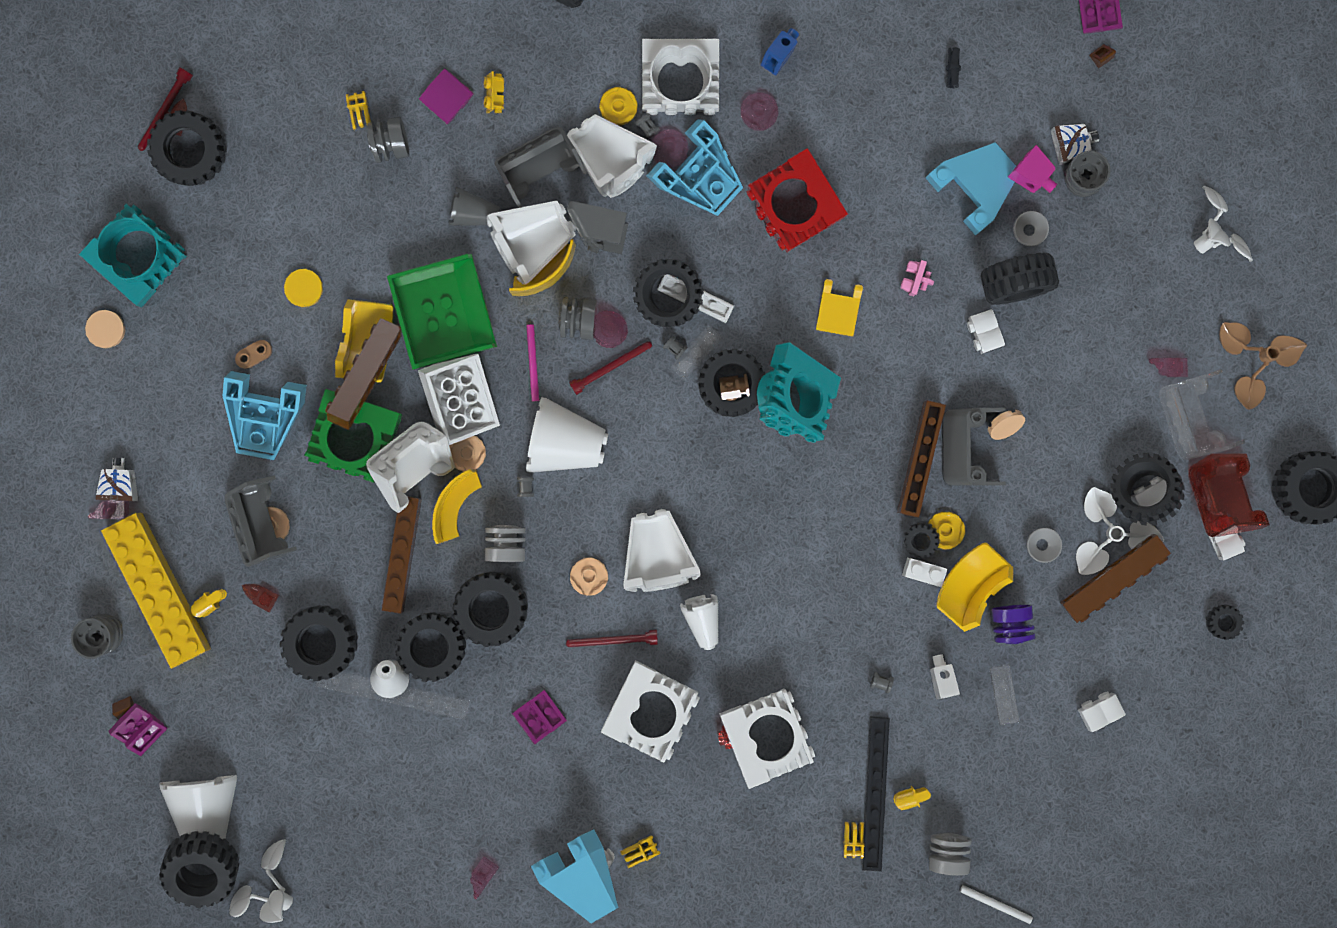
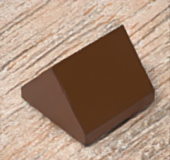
[1089,44,1116,69]
[112,696,134,720]

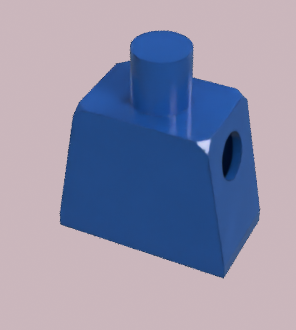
[761,28,799,76]

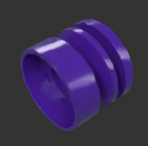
[991,604,1036,644]

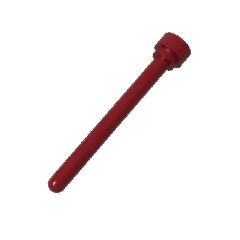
[138,67,193,151]
[569,341,652,395]
[566,629,658,647]

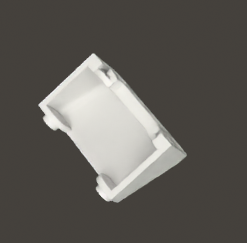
[366,422,455,513]

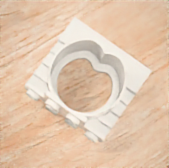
[642,39,719,115]
[601,660,700,763]
[719,689,815,789]

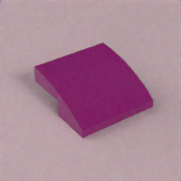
[1079,0,1123,34]
[419,68,474,124]
[512,690,567,744]
[109,703,167,756]

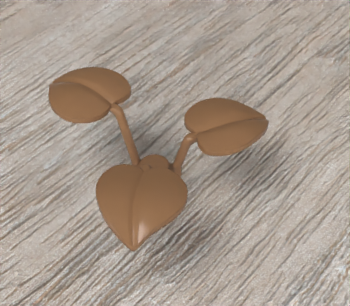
[1219,322,1307,410]

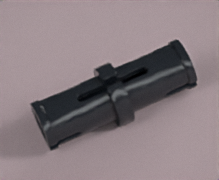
[946,47,961,89]

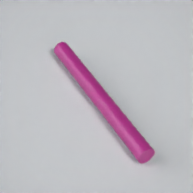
[526,325,539,402]

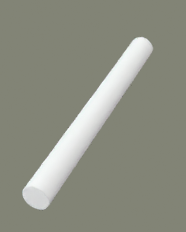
[960,885,1033,924]

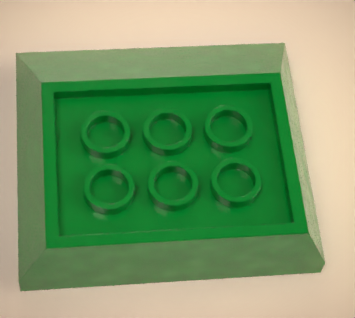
[387,254,497,370]

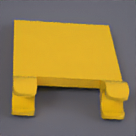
[816,279,863,336]

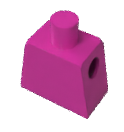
[1008,145,1057,193]

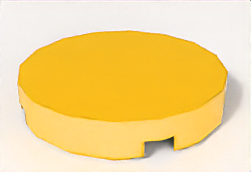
[599,87,637,126]
[284,269,323,307]
[927,512,965,549]

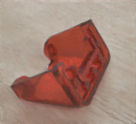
[1189,454,1270,537]

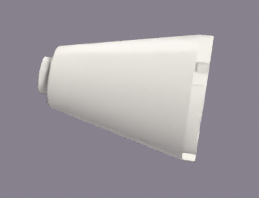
[680,594,718,650]
[370,660,409,698]

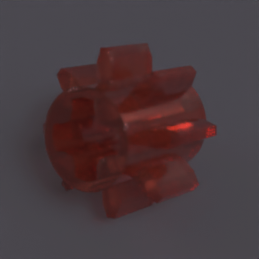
[717,726,732,749]

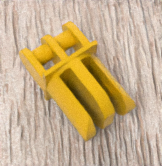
[346,91,371,130]
[191,589,227,618]
[894,786,931,810]
[843,822,864,858]
[620,835,661,868]

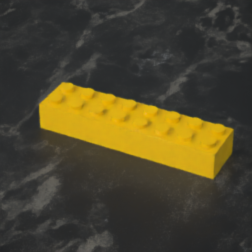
[101,513,211,669]

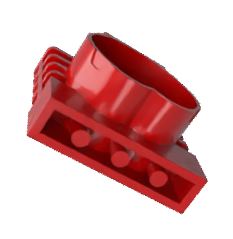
[746,148,848,253]

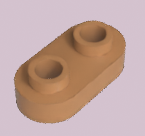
[235,340,272,369]

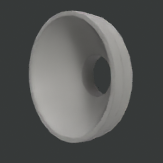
[1013,211,1049,246]
[1026,528,1062,563]

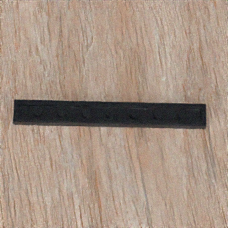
[862,716,890,872]

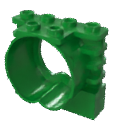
[304,389,403,483]

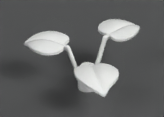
[1194,186,1253,262]
[1076,487,1164,575]
[229,839,293,923]

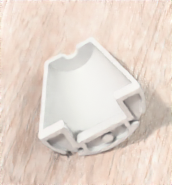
[567,114,657,198]
[487,201,576,285]
[526,397,608,473]
[624,509,701,592]
[159,775,237,839]

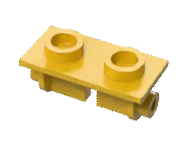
[484,71,504,113]

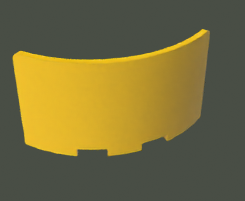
[509,239,576,296]
[335,299,393,382]
[432,469,482,544]
[936,542,1013,632]

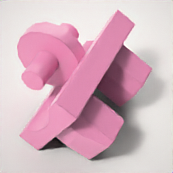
[900,260,934,297]

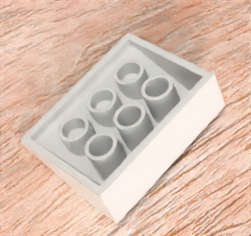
[418,354,500,445]

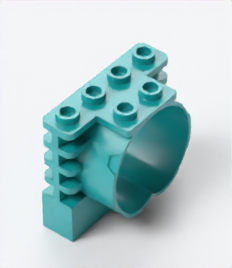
[79,203,187,308]
[757,342,841,443]

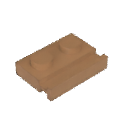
[719,374,750,401]

